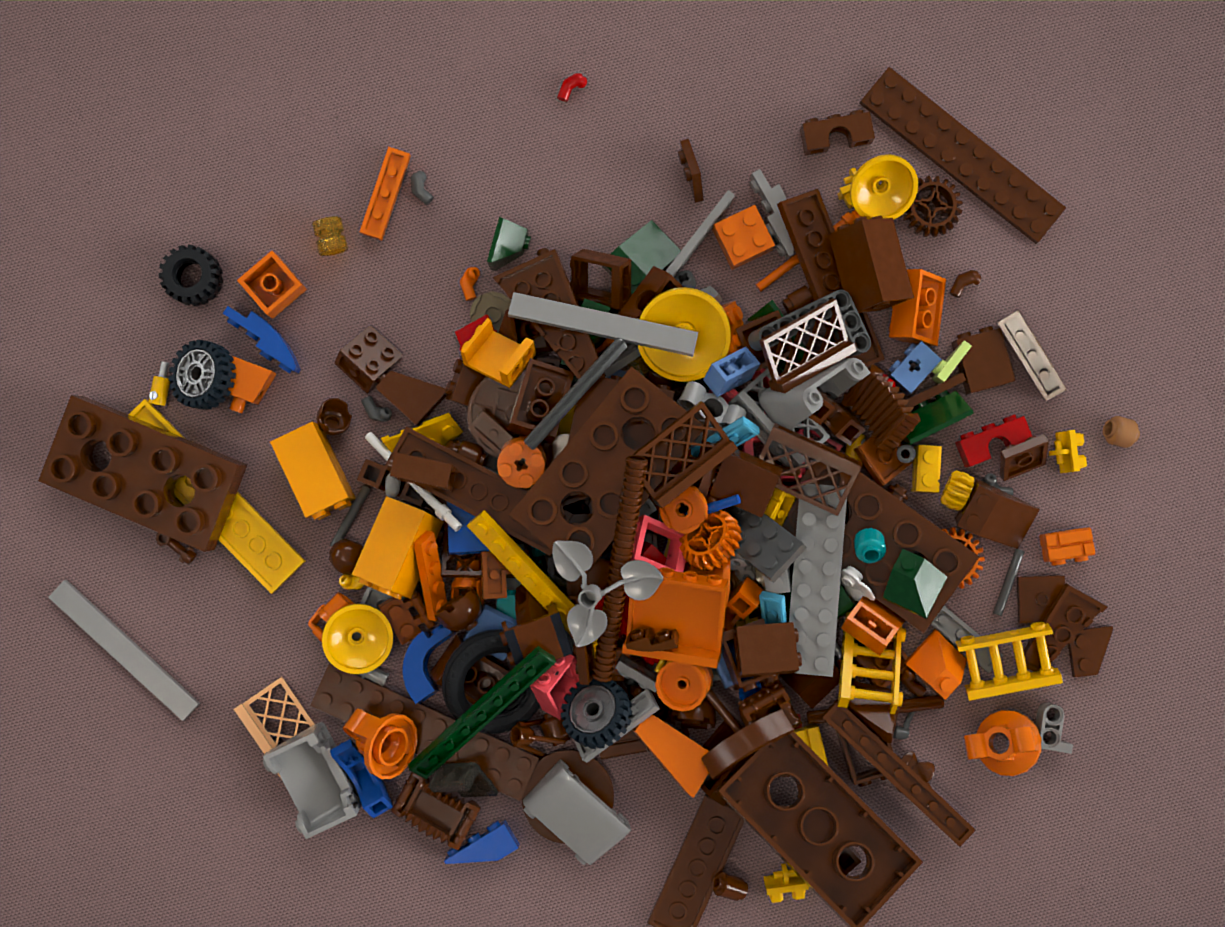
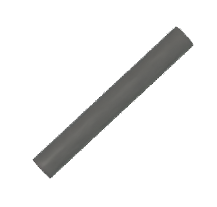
[330,485,371,546]
[993,549,1025,616]

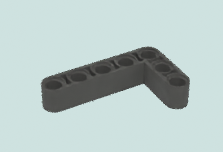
[748,289,871,357]

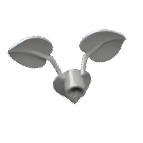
[552,540,663,647]

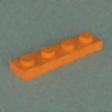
[359,146,411,241]
[413,531,447,622]

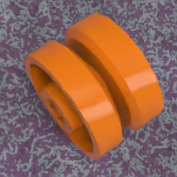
[655,661,714,712]

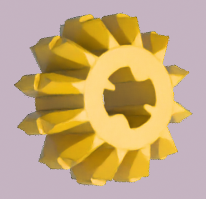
[940,470,975,510]

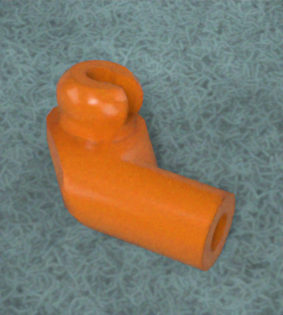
[460,267,480,301]

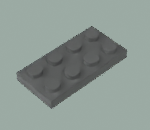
[726,506,807,583]

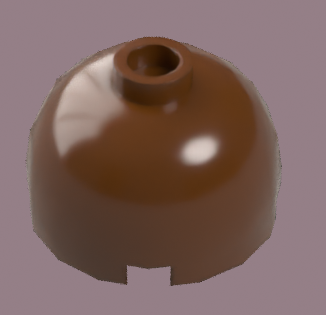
[434,587,482,632]
[669,697,716,729]

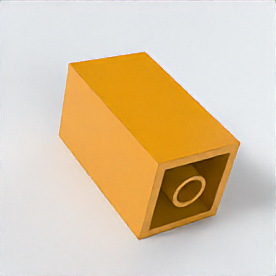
[270,422,356,520]
[352,496,444,600]

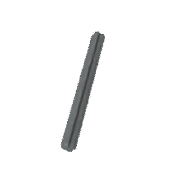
[524,338,627,450]

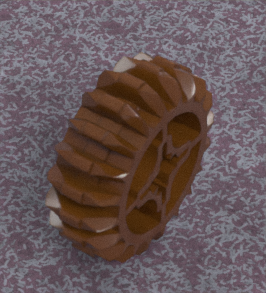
[903,175,963,238]

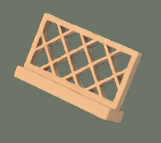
[234,677,315,778]

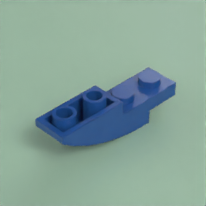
[223,306,301,374]

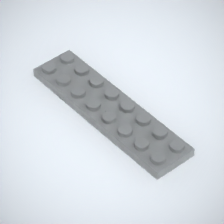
[789,484,847,677]

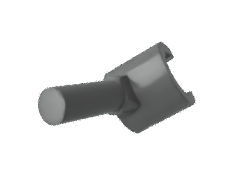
[893,712,915,740]

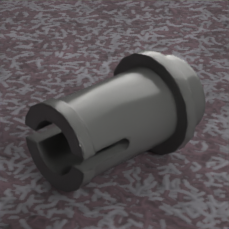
[897,445,916,463]

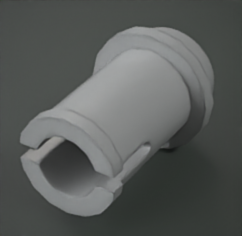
[359,668,389,687]

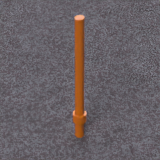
[755,210,861,292]

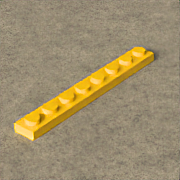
[467,510,597,658]

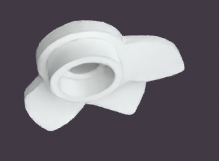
[840,566,875,601]

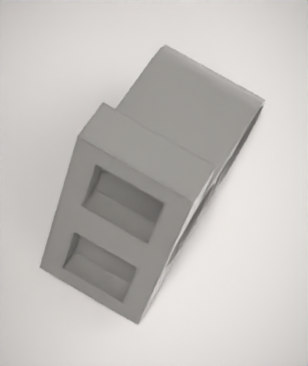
[1035,702,1073,754]

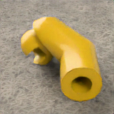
[339,574,364,590]

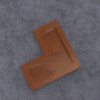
[481,550,529,599]

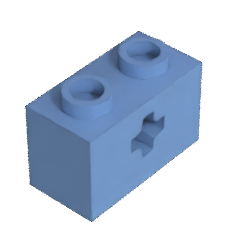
[888,341,942,395]
[703,347,760,397]

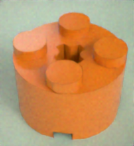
[497,436,546,488]

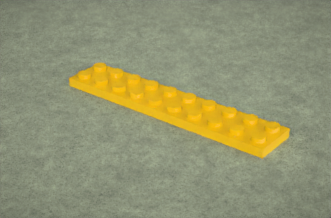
[128,399,306,594]

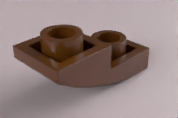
[625,628,679,652]

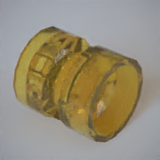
[312,216,348,256]

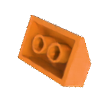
[889,269,946,346]

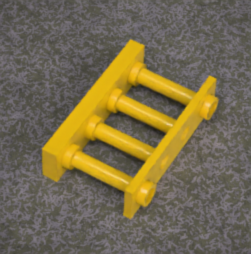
[838,612,906,714]
[955,622,1063,701]

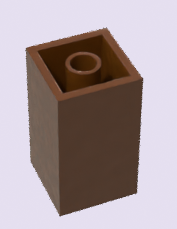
[829,215,914,314]

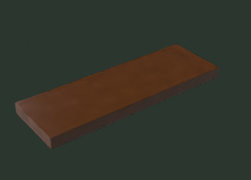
[647,794,745,927]

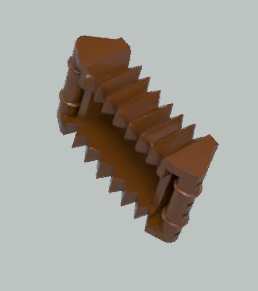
[841,364,921,453]
[737,680,802,728]
[391,772,481,850]

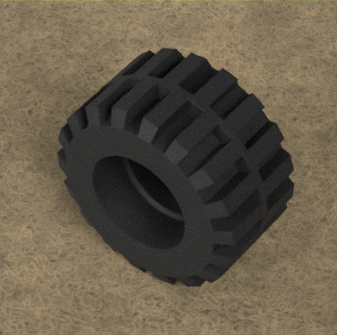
[159,245,223,306]

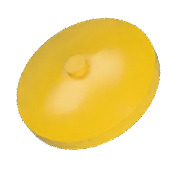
[638,287,731,382]

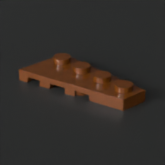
[1023,583,1108,672]

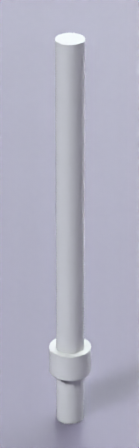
[365,432,462,532]

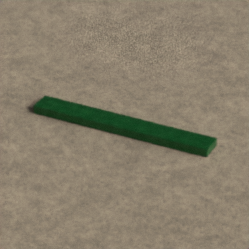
[408,646,556,779]

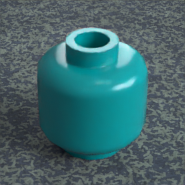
[854,528,886,563]

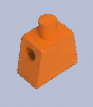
[228,356,277,414]

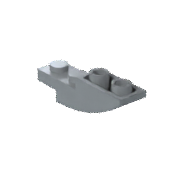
[749,169,794,260]

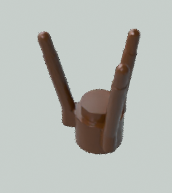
[510,719,565,758]

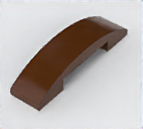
[701,709,795,780]

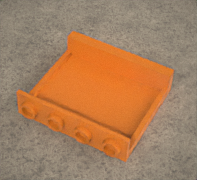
[622,567,728,669]

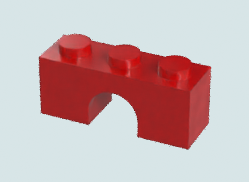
[955,414,1032,468]

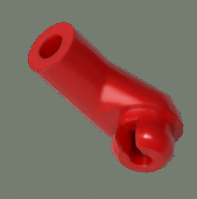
[557,73,587,102]

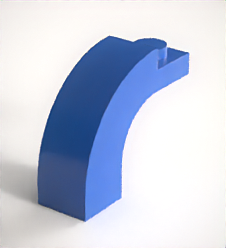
[403,625,456,704]
[330,739,393,818]

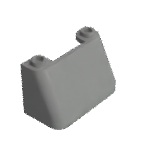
[759,358,870,430]
[263,722,362,839]
[523,759,632,865]

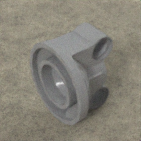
[676,381,747,449]

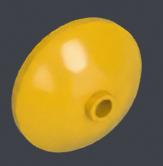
[850,154,918,220]
[322,604,393,674]

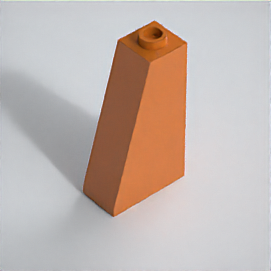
[632,715,709,798]

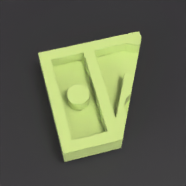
[931,340,972,384]

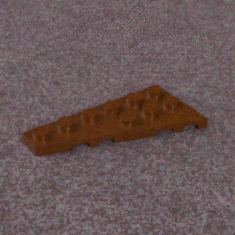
[492,249,606,380]

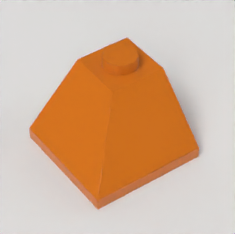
[904,629,967,700]

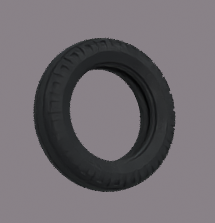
[442,629,540,734]

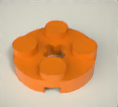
[659,486,708,534]

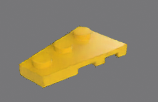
[381,413,463,452]

